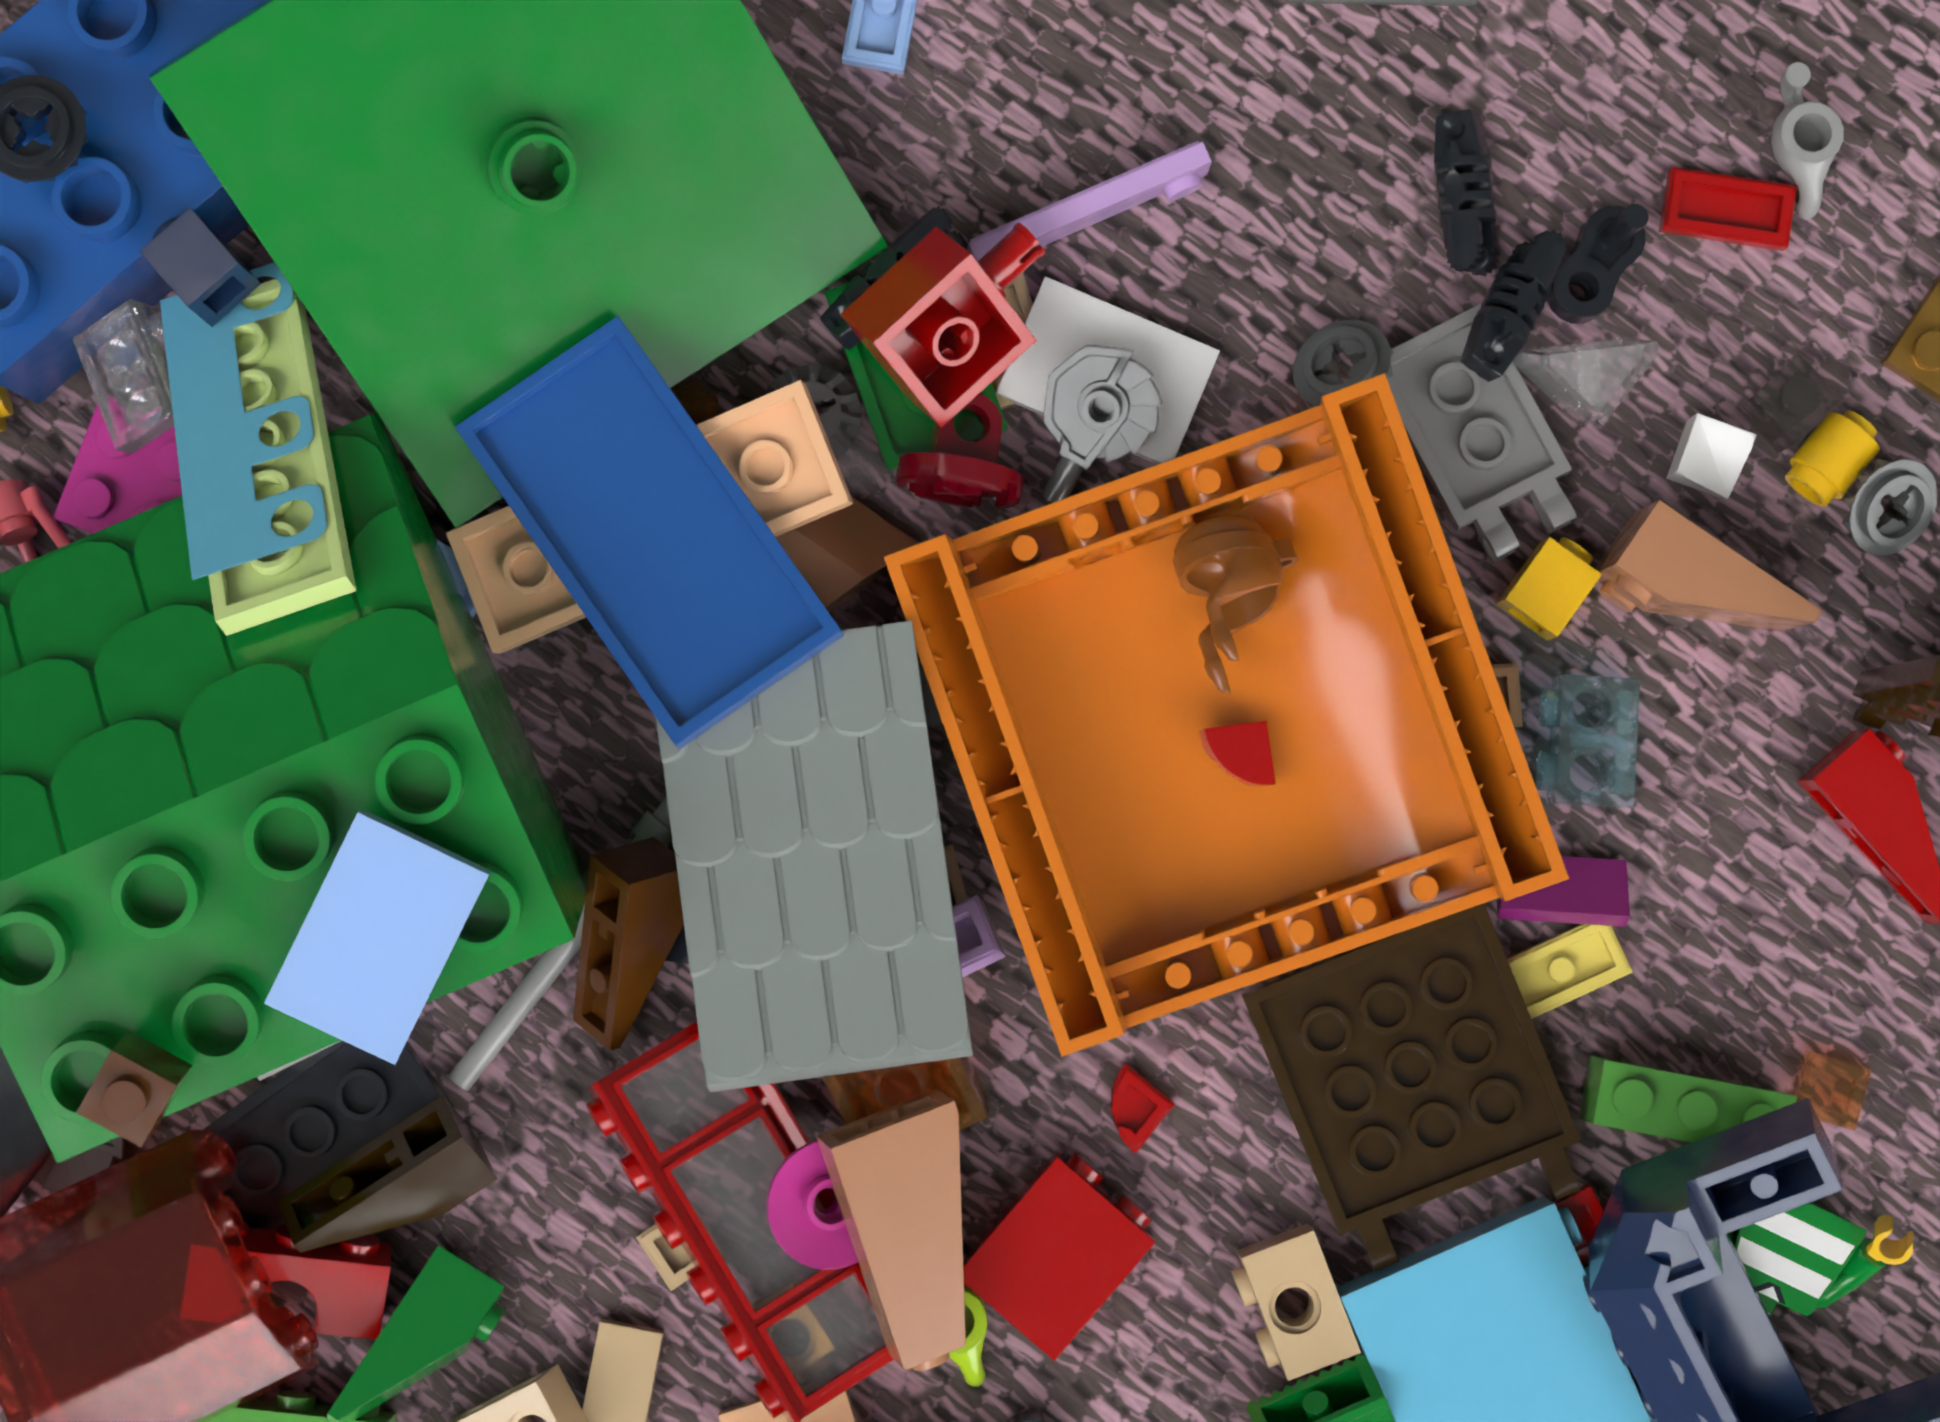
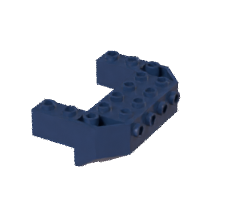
[1583,1098,1940,1422]

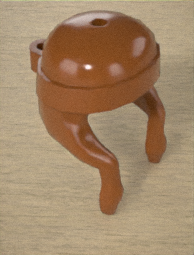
[1173,514,1298,693]

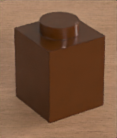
[76,1031,193,1147]

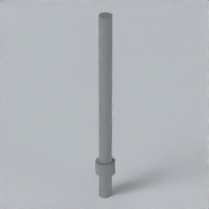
[448,796,672,1091]

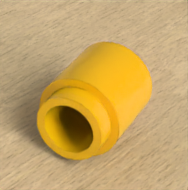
[1785,410,1880,508]

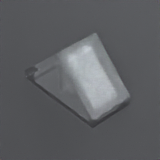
[1513,337,1658,425]

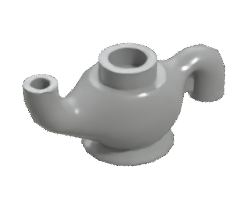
[1771,62,1844,220]

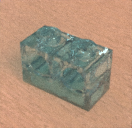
[1536,674,1640,809]

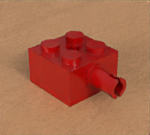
[840,222,1046,428]

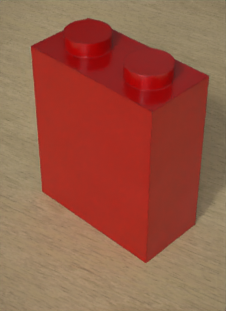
[963,1151,1156,1361]

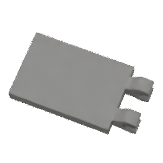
[1387,304,1577,564]

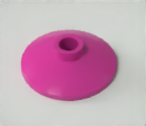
[766,1140,858,1270]

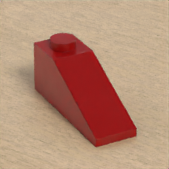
[1797,728,1940,924]

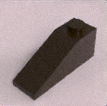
[277,1095,497,1252]

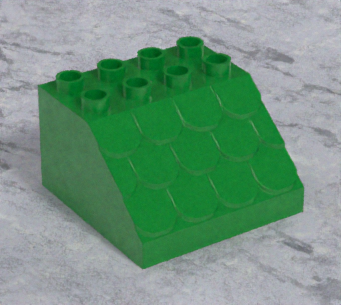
[0,413,588,1163]

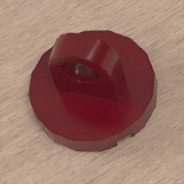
[895,394,1024,509]

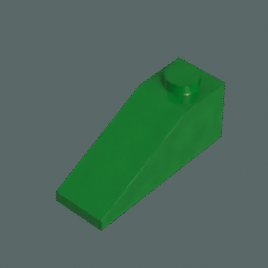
[327,1245,507,1422]

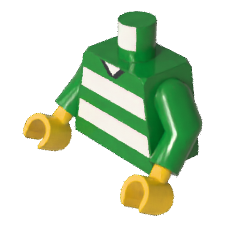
[1728,1203,1914,1318]

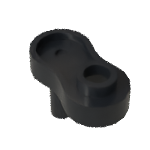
[1547,204,1649,324]

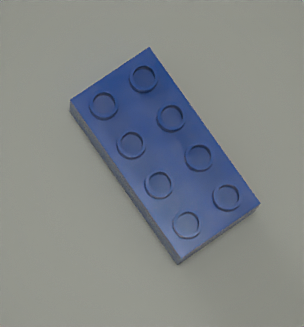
[0,0,264,404]

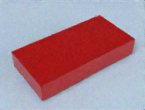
[1659,167,1797,251]

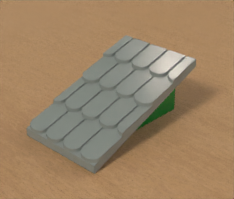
[656,620,973,1092]

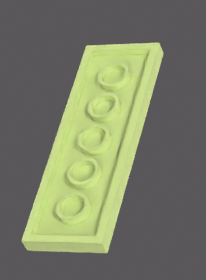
[208,278,356,636]

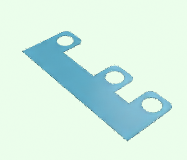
[160,262,327,580]

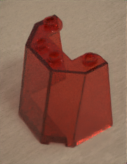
[0,1129,320,1422]

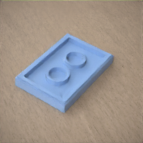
[264,808,491,1065]

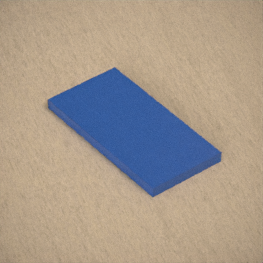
[455,316,844,750]

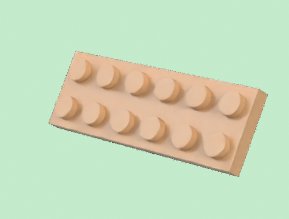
[446,380,854,654]

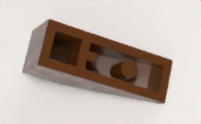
[573,837,684,1051]

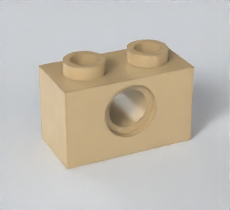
[1231,1223,1361,1381]

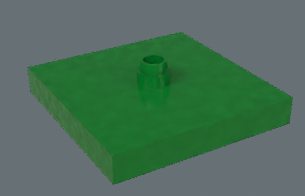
[149,0,888,528]

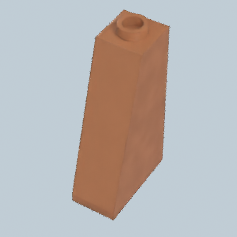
[816,1089,966,1371]

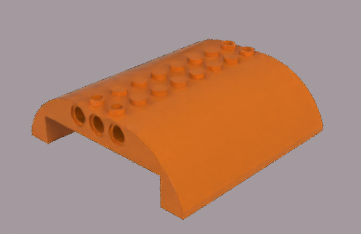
[884,373,1569,1057]

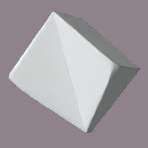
[1666,413,1756,500]

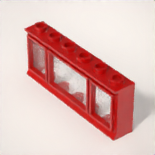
[586,1021,894,1422]

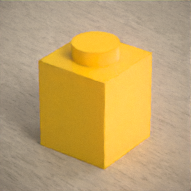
[1496,537,1602,641]

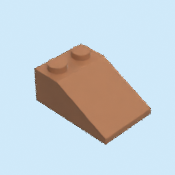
[1595,500,1823,631]

